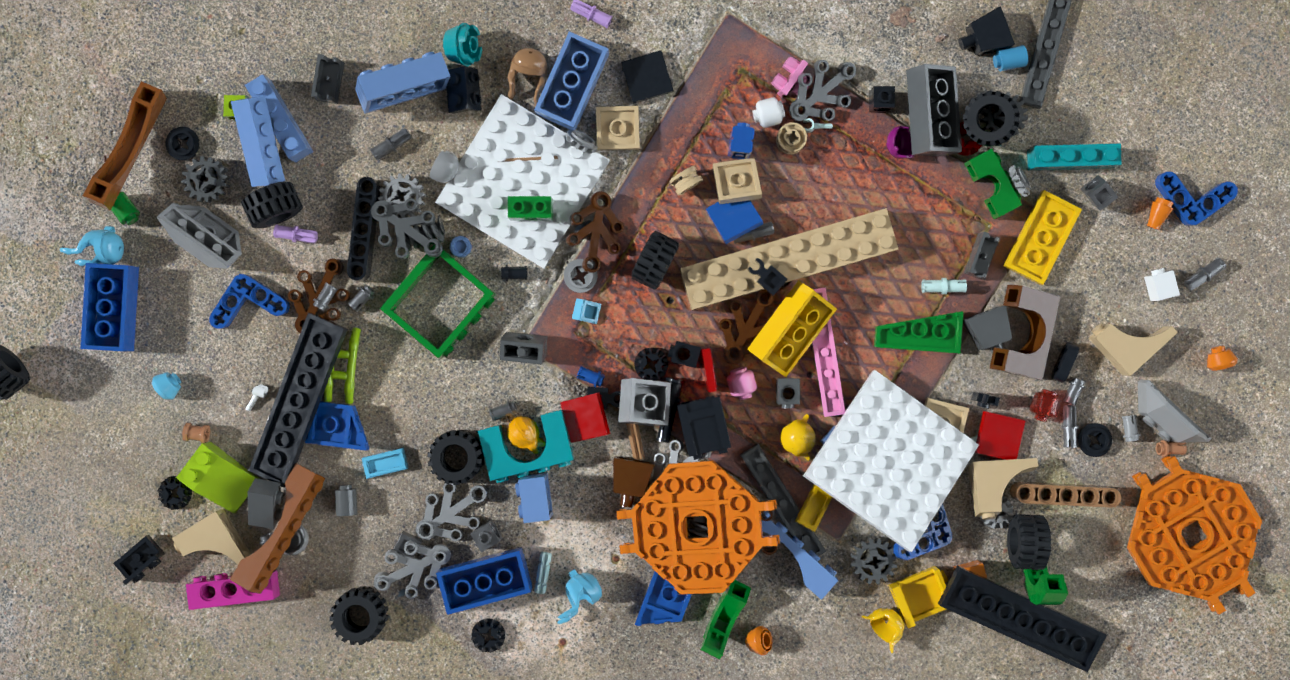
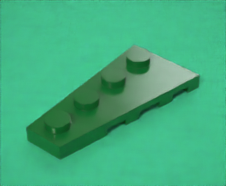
[874,311,964,354]

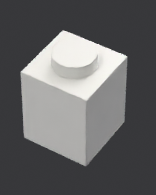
[1144,268,1180,301]

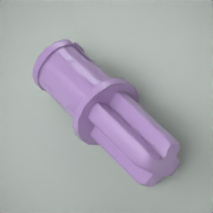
[570,0,613,28]
[273,224,318,243]

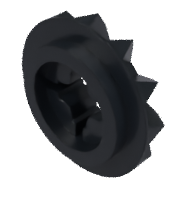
[165,127,201,161]
[634,348,668,381]
[1077,423,1112,457]
[157,476,192,510]
[471,618,505,653]

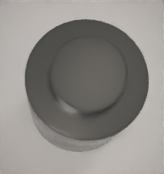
[335,484,358,516]

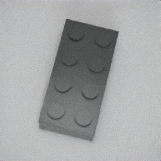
[906,64,962,156]

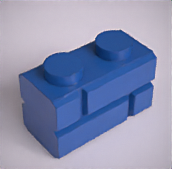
[728,123,755,159]

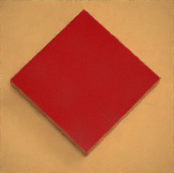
[701,348,718,392]
[560,392,611,443]
[975,411,1026,460]

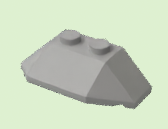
[157,203,242,269]
[1137,379,1212,443]

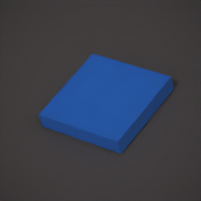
[706,200,763,244]

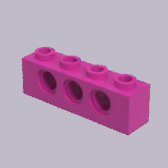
[186,570,280,610]

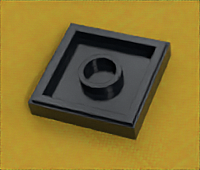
[621,50,674,104]

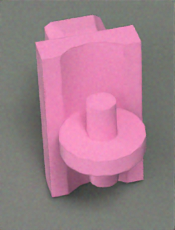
[771,57,809,97]

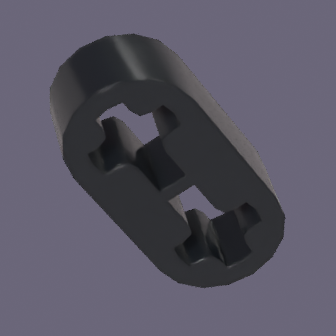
[1051,342,1079,383]

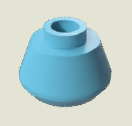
[152,372,181,400]

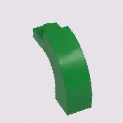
[1023,566,1068,605]
[700,580,751,659]

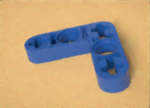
[1155,172,1238,226]
[209,274,290,329]
[893,503,952,560]

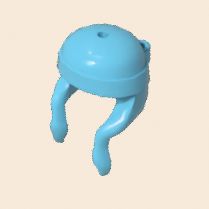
[60,226,124,266]
[557,569,602,624]

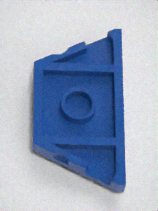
[305,401,369,451]
[635,571,692,626]

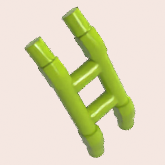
[324,327,361,404]

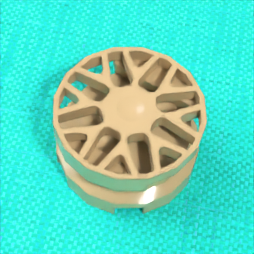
[776,122,807,155]
[669,166,703,196]

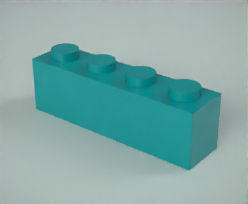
[1027,143,1122,171]

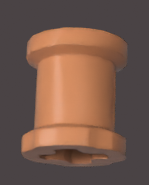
[182,422,210,443]

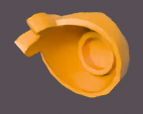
[506,416,546,454]

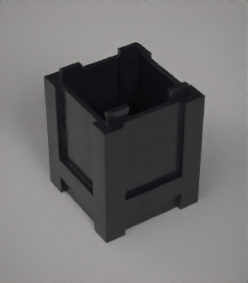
[677,395,731,460]

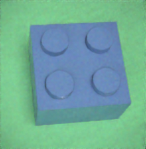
[515,472,553,523]

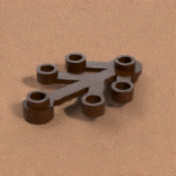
[566,191,624,273]
[288,258,350,333]
[719,289,774,364]

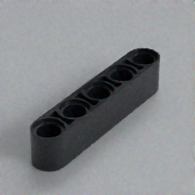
[347,176,381,282]

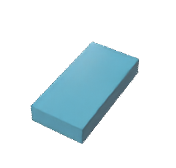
[361,448,409,479]

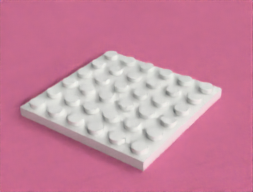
[435,94,610,269]
[803,370,979,552]

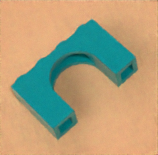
[478,409,575,483]

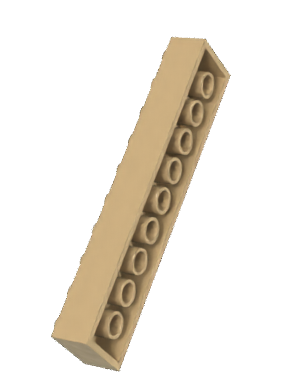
[680,208,898,311]

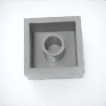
[618,378,671,426]

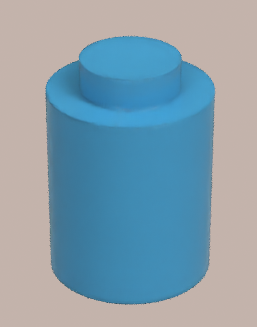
[993,45,1028,72]

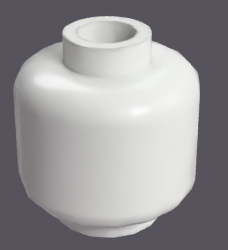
[752,97,785,128]

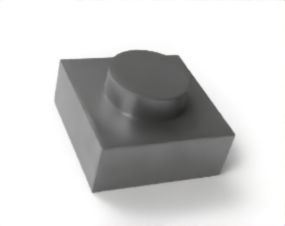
[393,531,422,557]

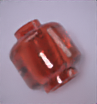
[1029,389,1062,422]

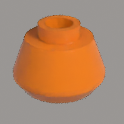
[1207,346,1238,371]
[745,626,772,656]

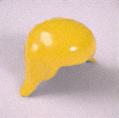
[780,414,815,460]
[861,608,905,653]

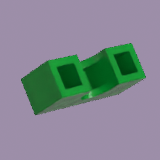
[964,148,1022,219]

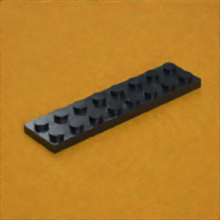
[248,313,348,488]
[938,565,1107,672]

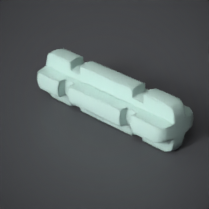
[534,552,552,594]

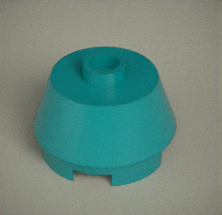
[443,23,482,66]

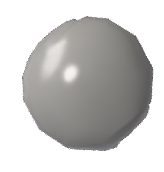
[429,150,459,183]
[284,525,309,556]

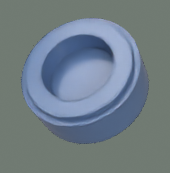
[450,236,472,258]

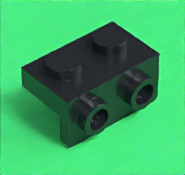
[446,66,482,114]
[113,535,165,585]

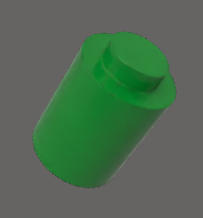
[111,191,140,225]

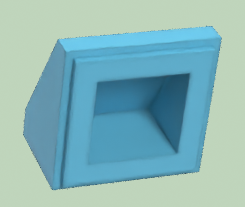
[572,298,601,324]

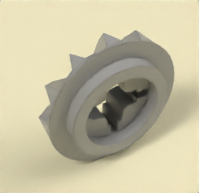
[565,130,598,154]
[1009,165,1031,197]
[564,259,598,293]
[980,496,1014,529]

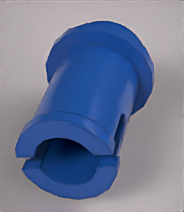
[576,366,605,387]

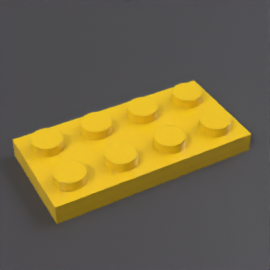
[1003,190,1082,285]

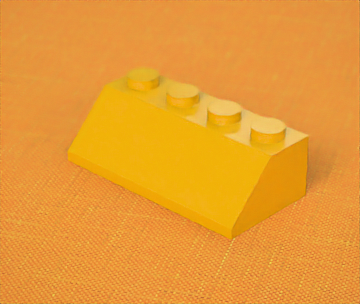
[747,280,837,377]

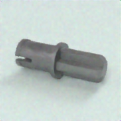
[370,128,412,161]
[734,222,775,244]
[1184,258,1226,291]
[1061,405,1079,448]

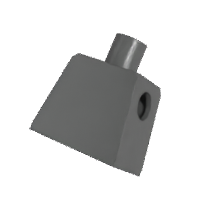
[963,305,1012,354]

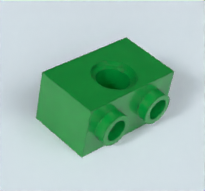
[508,196,553,221]

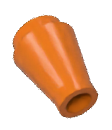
[1147,197,1174,230]

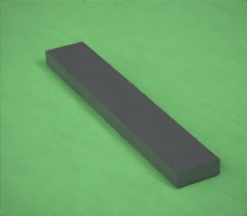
[1019,0,1072,109]
[740,443,826,556]

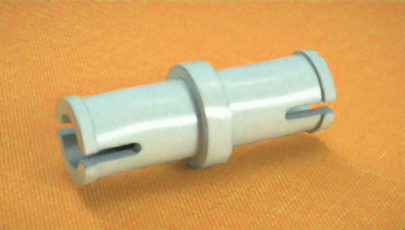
[921,278,967,294]

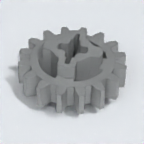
[378,173,426,218]

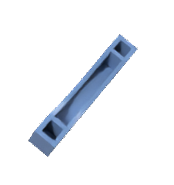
[762,511,839,600]

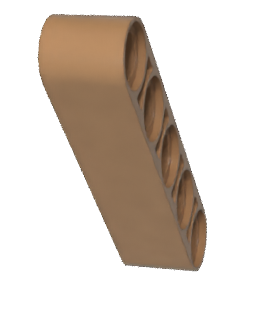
[1010,482,1122,508]

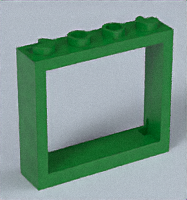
[380,244,496,359]

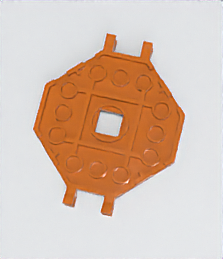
[1127,455,1262,615]
[616,460,780,594]

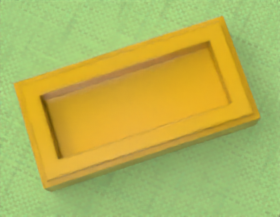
[795,484,832,532]

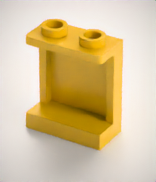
[888,566,948,629]

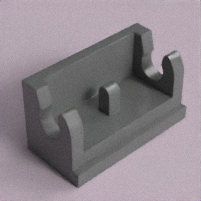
[311,54,345,104]
[964,232,1000,280]

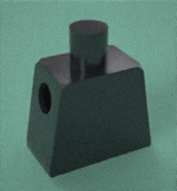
[958,6,1015,56]

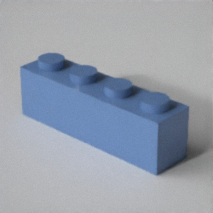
[245,74,314,162]
[231,96,285,187]

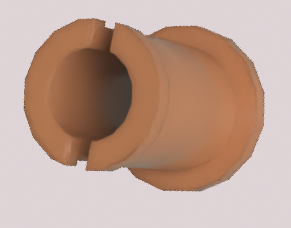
[1156,440,1187,457]

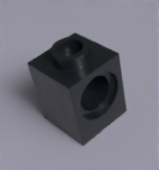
[869,86,895,112]
[668,341,701,368]

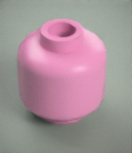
[727,367,757,400]

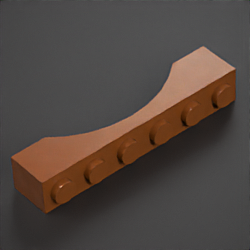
[82,81,167,211]
[230,463,326,594]

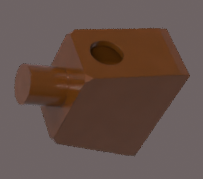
[613,456,654,508]

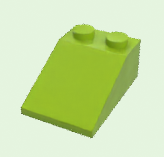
[176,442,260,514]

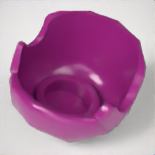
[886,126,915,159]

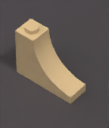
[1088,324,1178,376]
[968,458,1038,520]
[172,509,251,565]

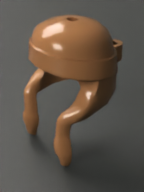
[508,48,548,105]

